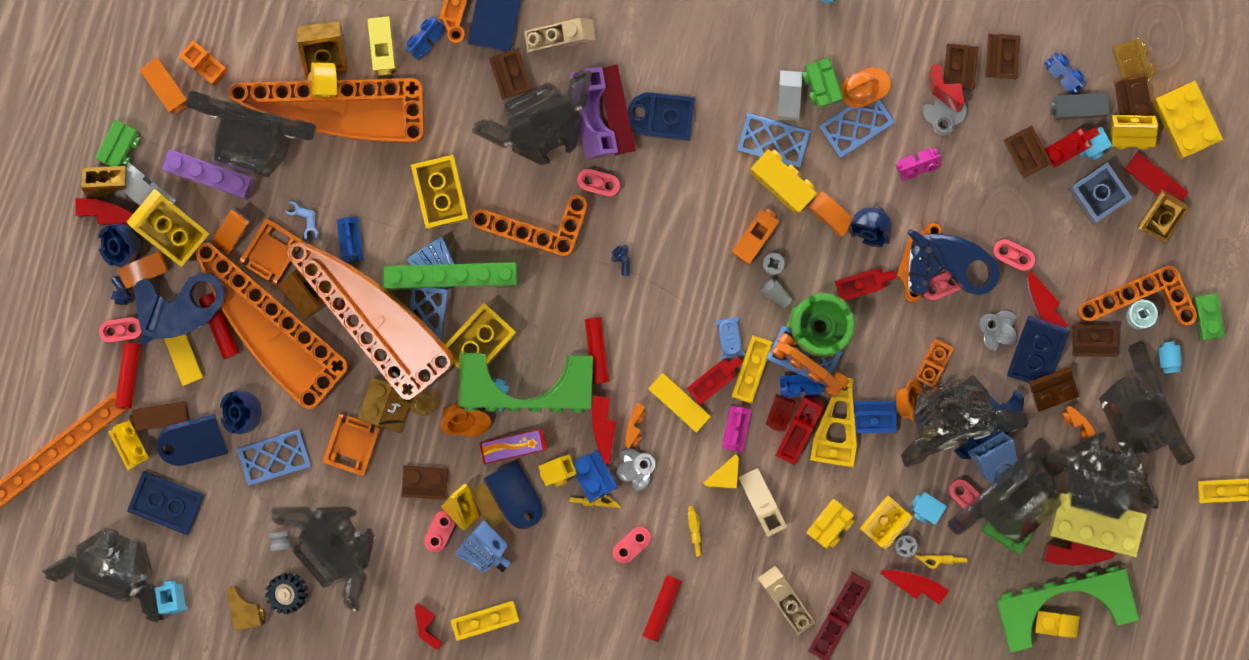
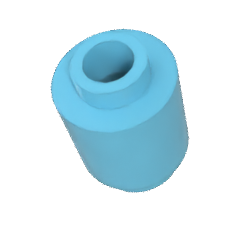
[1158,341,1182,374]

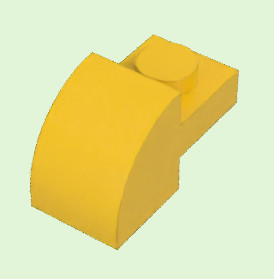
[1034,611,1080,638]

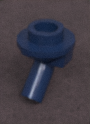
[611,245,630,276]
[110,276,132,305]

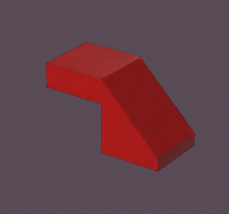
[929,65,964,112]
[414,603,444,650]

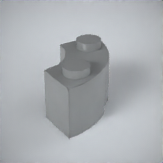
[116,162,176,205]

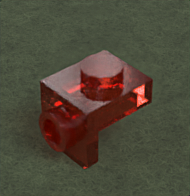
[765,394,796,432]

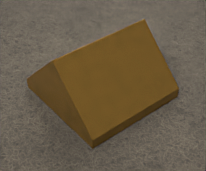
[1138,189,1191,243]

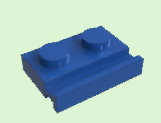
[853,401,897,433]
[573,450,618,503]

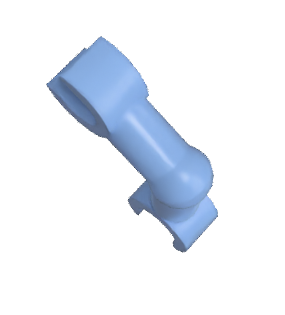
[285,201,319,240]

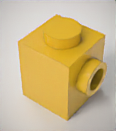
[538,454,577,488]

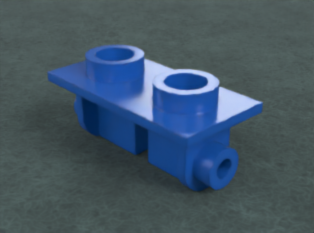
[404,16,445,60]
[1044,52,1087,95]
[337,217,364,262]
[780,375,825,398]

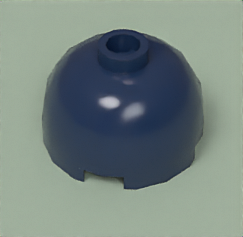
[848,206,893,247]
[98,223,141,267]
[220,390,262,434]

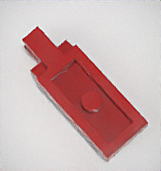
[1045,127,1100,168]
[835,268,897,301]
[686,356,742,405]

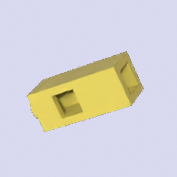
[367,16,396,76]

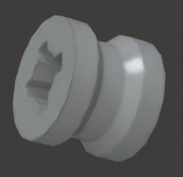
[762,253,785,276]
[269,531,292,551]
[894,535,917,557]

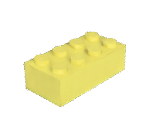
[1048,493,1147,557]

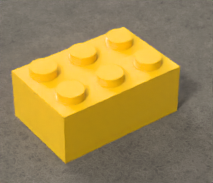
[1152,81,1223,160]
[748,149,817,215]
[411,155,470,231]
[127,189,209,267]
[445,303,517,368]

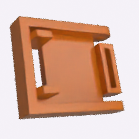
[239,218,304,285]
[323,413,381,476]

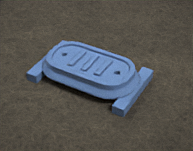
[715,317,745,359]

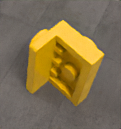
[108,420,149,470]
[859,496,913,550]

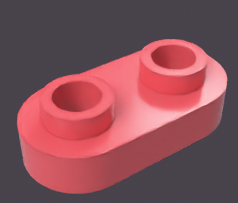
[577,169,620,197]
[993,239,1035,271]
[922,272,961,301]
[99,317,142,343]
[949,480,987,517]
[424,511,456,552]
[613,527,651,563]

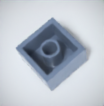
[1068,162,1132,225]

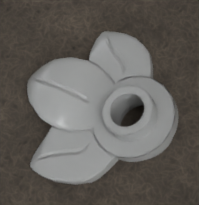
[923,98,967,136]
[979,311,1018,352]
[615,448,656,492]

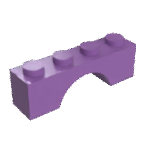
[570,67,618,159]
[162,149,254,200]

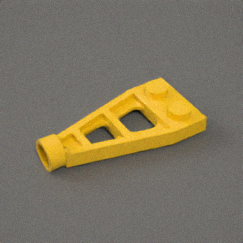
[810,378,857,467]

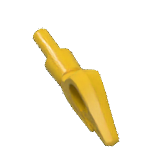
[569,494,621,509]
[688,506,702,557]
[915,555,967,569]

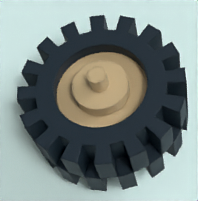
[265,573,308,614]

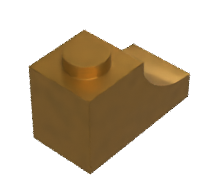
[81,166,127,199]
[226,586,266,631]

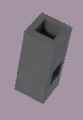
[1050,93,1109,120]

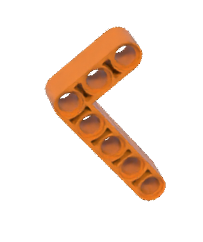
[471,195,587,257]
[1076,266,1197,326]

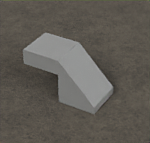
[777,70,802,121]

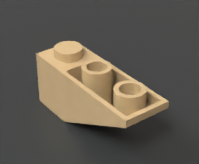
[524,18,596,52]
[738,468,787,537]
[758,566,815,635]

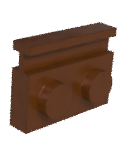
[985,33,1020,80]
[943,43,978,91]
[489,48,532,100]
[1114,74,1153,116]
[1003,125,1052,179]
[1072,325,1117,357]
[1028,367,1079,412]
[401,465,447,500]

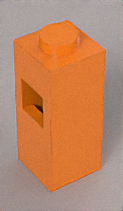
[139,57,190,115]
[731,209,779,265]

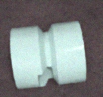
[1125,300,1158,330]

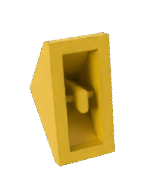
[703,454,739,488]
[441,484,479,531]

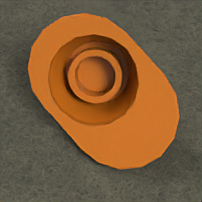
[841,67,891,108]
[896,379,928,431]
[440,402,491,437]

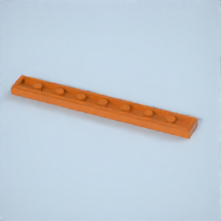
[0,391,127,509]

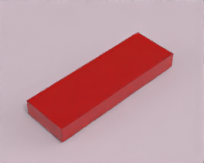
[1124,152,1189,201]

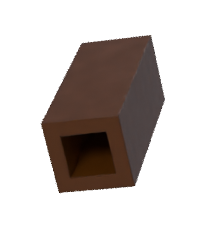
[130,401,190,431]

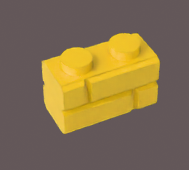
[1110,115,1158,150]
[806,499,854,549]

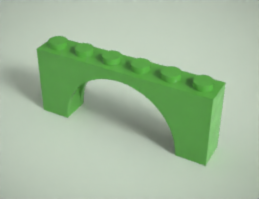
[383,262,518,292]
[458,353,593,413]
[995,565,1139,653]

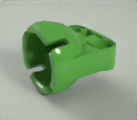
[786,293,855,357]

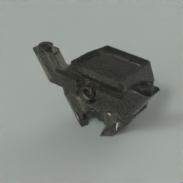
[472,70,592,165]
[186,91,316,177]
[1099,341,1195,466]
[901,375,1029,467]
[1032,432,1159,520]
[948,438,1062,545]
[271,506,375,612]
[42,528,164,623]

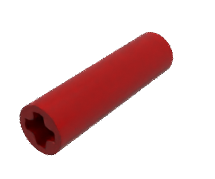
[198,293,239,360]
[584,317,610,384]
[114,342,141,410]
[642,575,683,642]

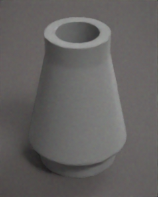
[760,278,792,309]

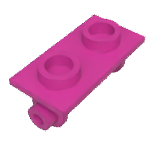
[895,148,942,181]
[722,406,751,452]

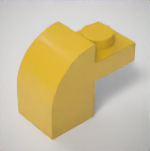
[308,63,337,98]

